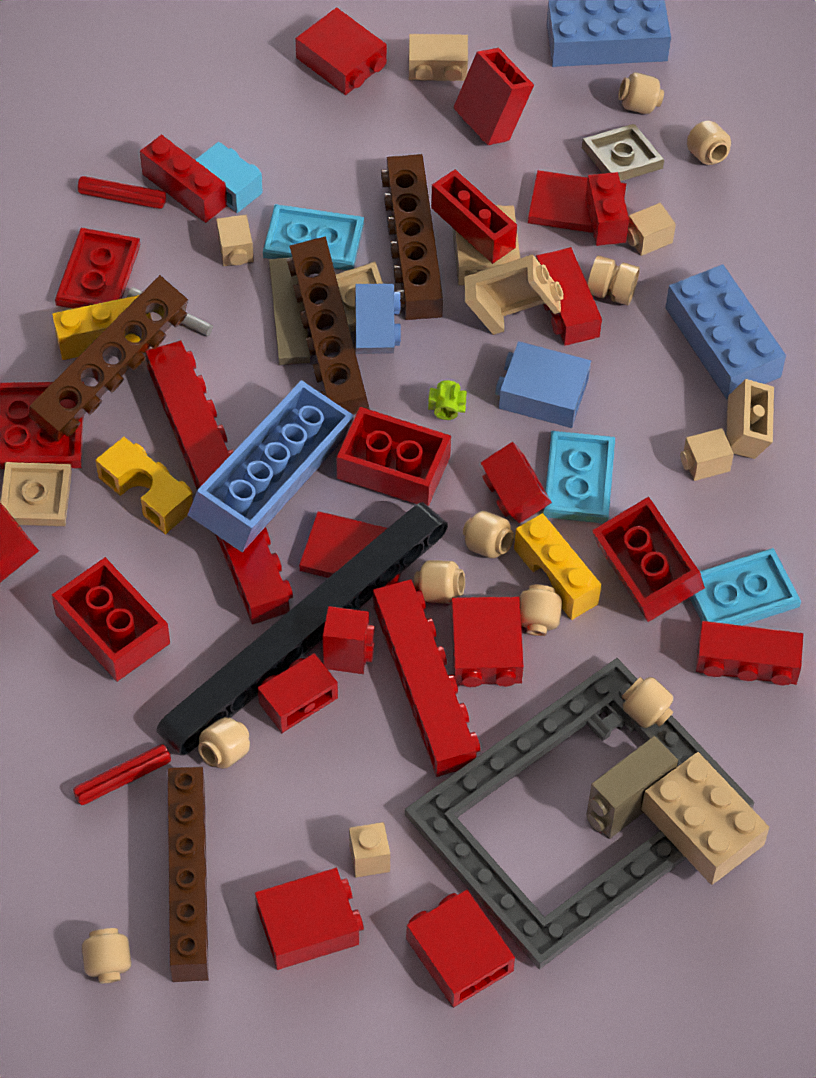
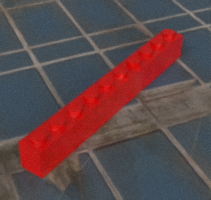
[145,340,293,625]

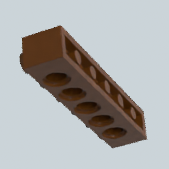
[381,154,443,320]
[287,236,370,415]
[28,275,188,442]
[168,766,209,982]

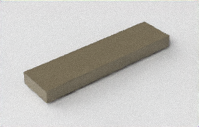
[269,257,310,365]

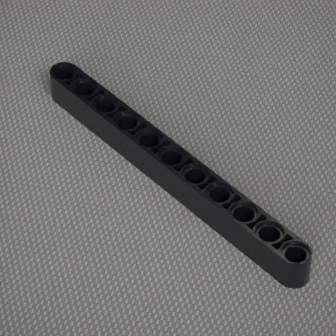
[156,502,448,756]

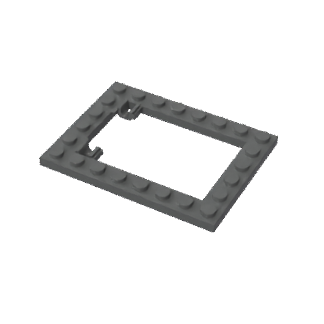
[404,658,755,970]

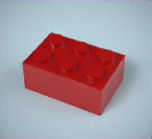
[337,407,451,506]
[592,496,705,622]
[51,557,170,682]

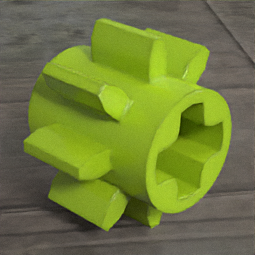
[428,380,467,420]

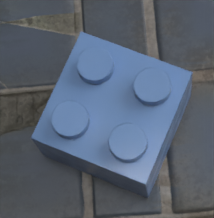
[355,284,401,354]

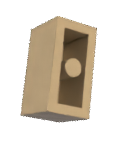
[409,34,468,81]
[726,379,774,459]

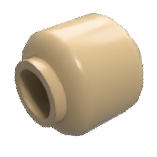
[618,72,664,114]
[687,120,731,165]
[463,511,514,559]
[414,560,465,603]
[519,584,562,636]
[622,677,673,728]
[198,717,250,769]
[82,928,131,984]

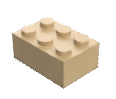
[641,752,770,885]

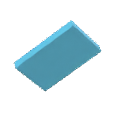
[263,204,364,270]
[543,431,615,523]
[689,548,801,626]

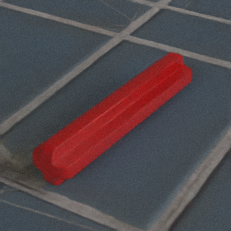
[78,176,166,209]
[73,744,171,805]

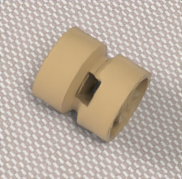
[587,255,640,305]

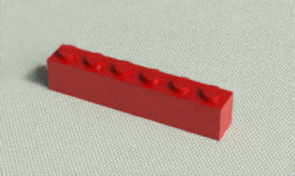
[373,579,480,777]

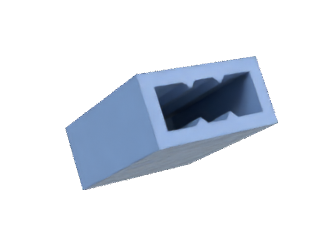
[495,341,591,428]

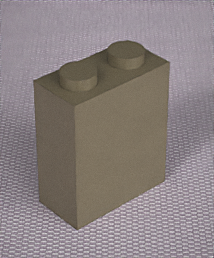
[586,736,678,839]

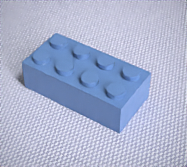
[546,0,671,67]
[665,264,786,399]

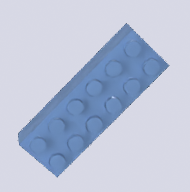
[188,380,354,552]

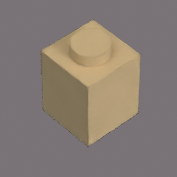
[627,202,676,256]
[216,214,254,266]
[680,428,734,481]
[349,822,390,878]

